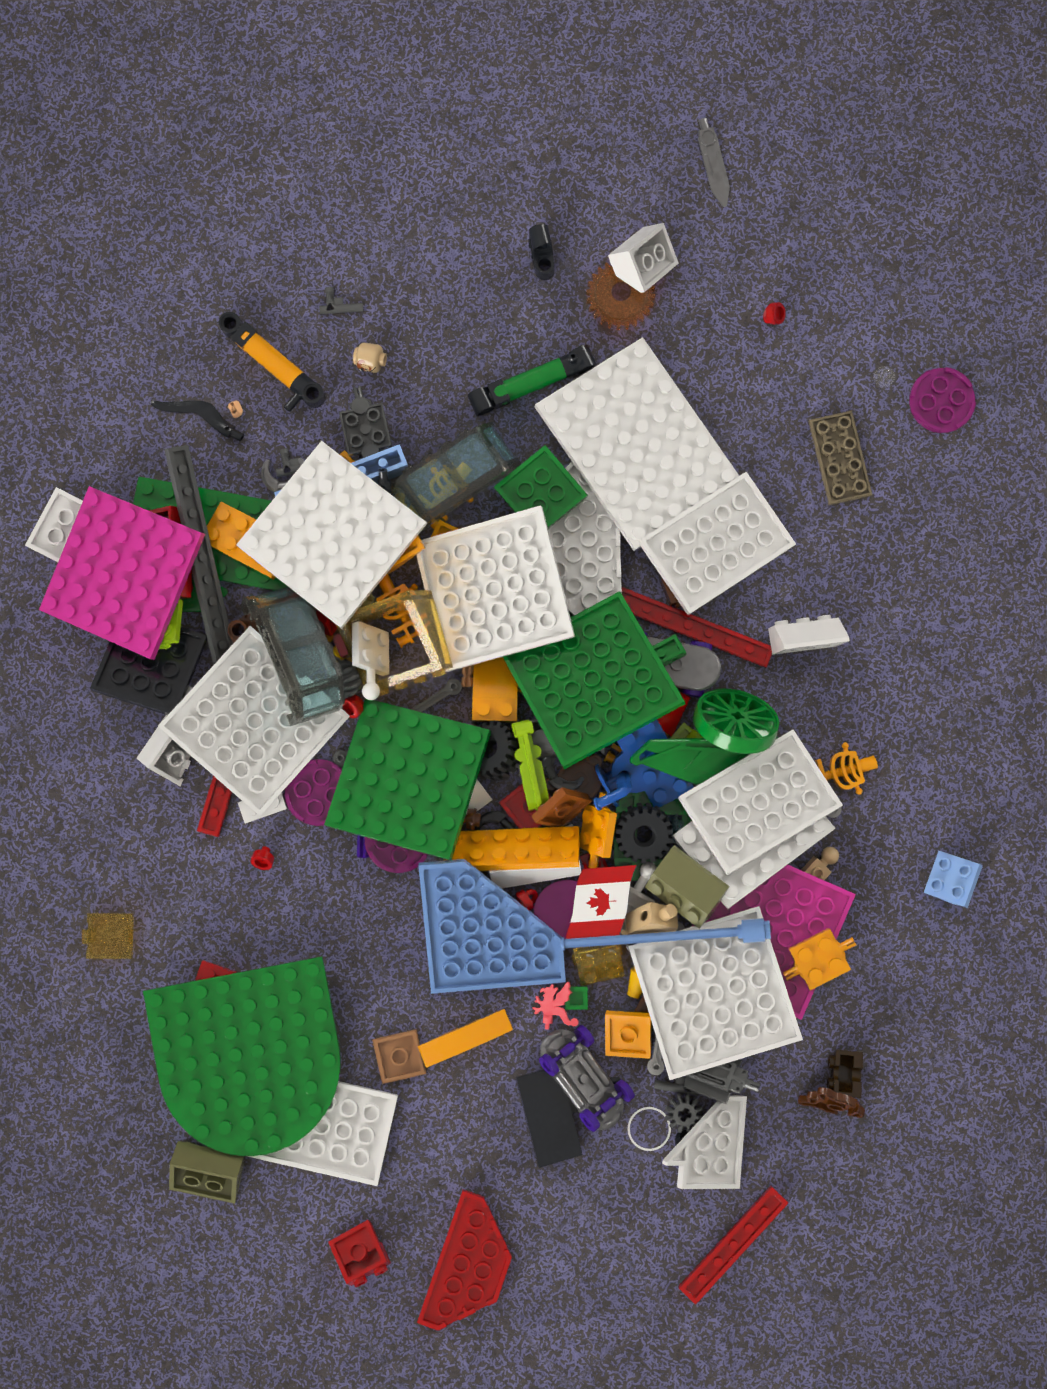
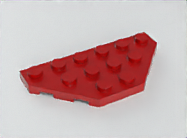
[417,1189,512,1331]

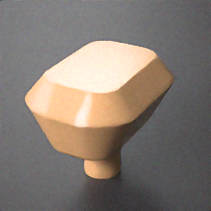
[228,401,243,418]

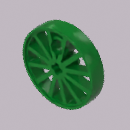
[693,688,779,754]

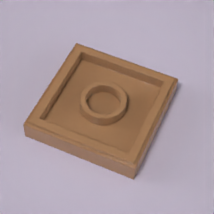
[372,1029,426,1084]

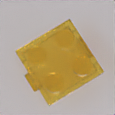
[82,913,134,959]
[572,944,625,986]

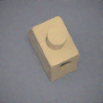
[626,902,678,935]

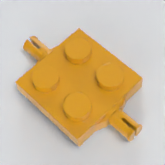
[580,792,617,868]
[783,928,857,990]

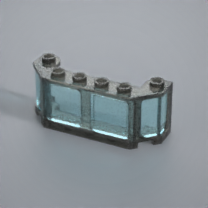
[391,422,522,537]
[240,587,345,726]

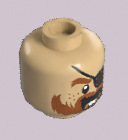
[353,343,387,373]

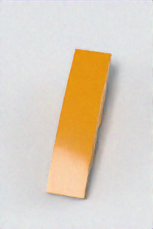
[417,1009,513,1067]

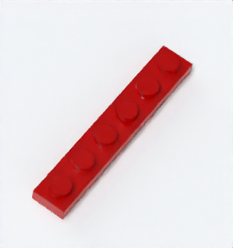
[678,1186,788,1305]

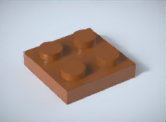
[532,787,592,827]

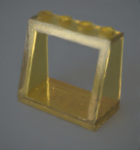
[336,590,453,696]

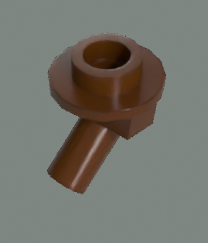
[463,808,481,831]

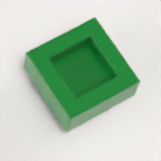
[565,986,588,1010]

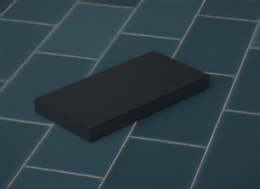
[515,1069,583,1168]

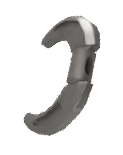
[261,458,304,492]

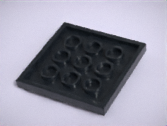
[90,627,208,715]

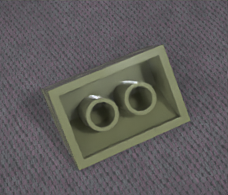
[645,845,730,929]
[169,1141,244,1204]

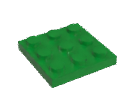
[494,445,588,529]

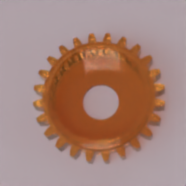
[586,262,656,330]

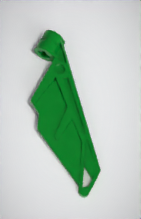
[630,737,778,785]

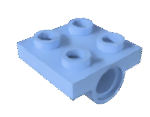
[924,851,983,908]

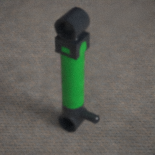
[467,345,597,416]

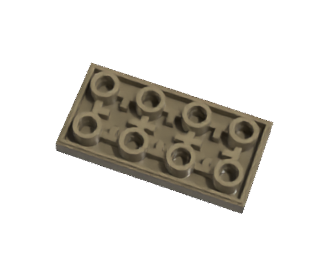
[808,411,872,505]

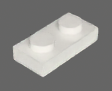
[238,792,288,824]

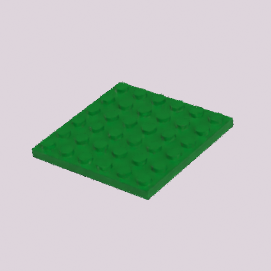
[503,591,685,769]
[324,698,491,861]

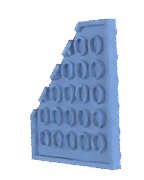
[418,859,566,994]

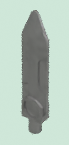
[698,118,730,207]

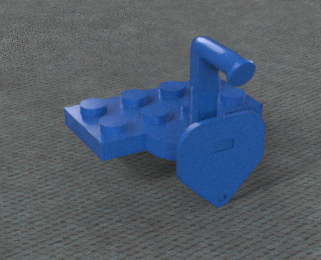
[594,719,695,811]

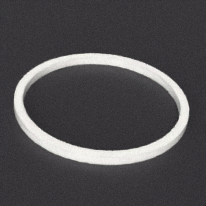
[628,1107,671,1151]

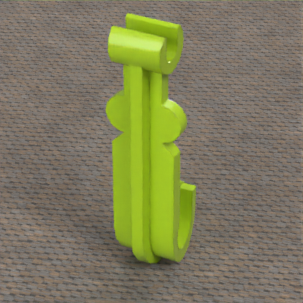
[512,719,549,811]

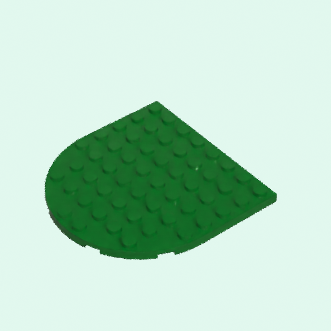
[143,956,341,1156]

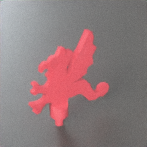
[533,982,579,1029]

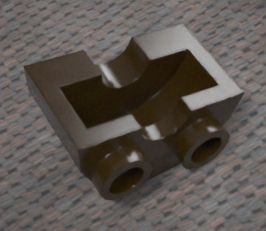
[827,1049,863,1098]

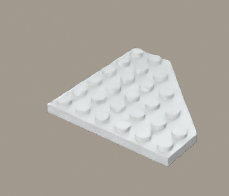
[548,462,622,616]

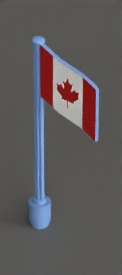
[560,865,771,951]

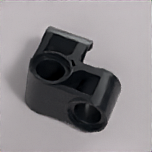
[528,224,554,280]

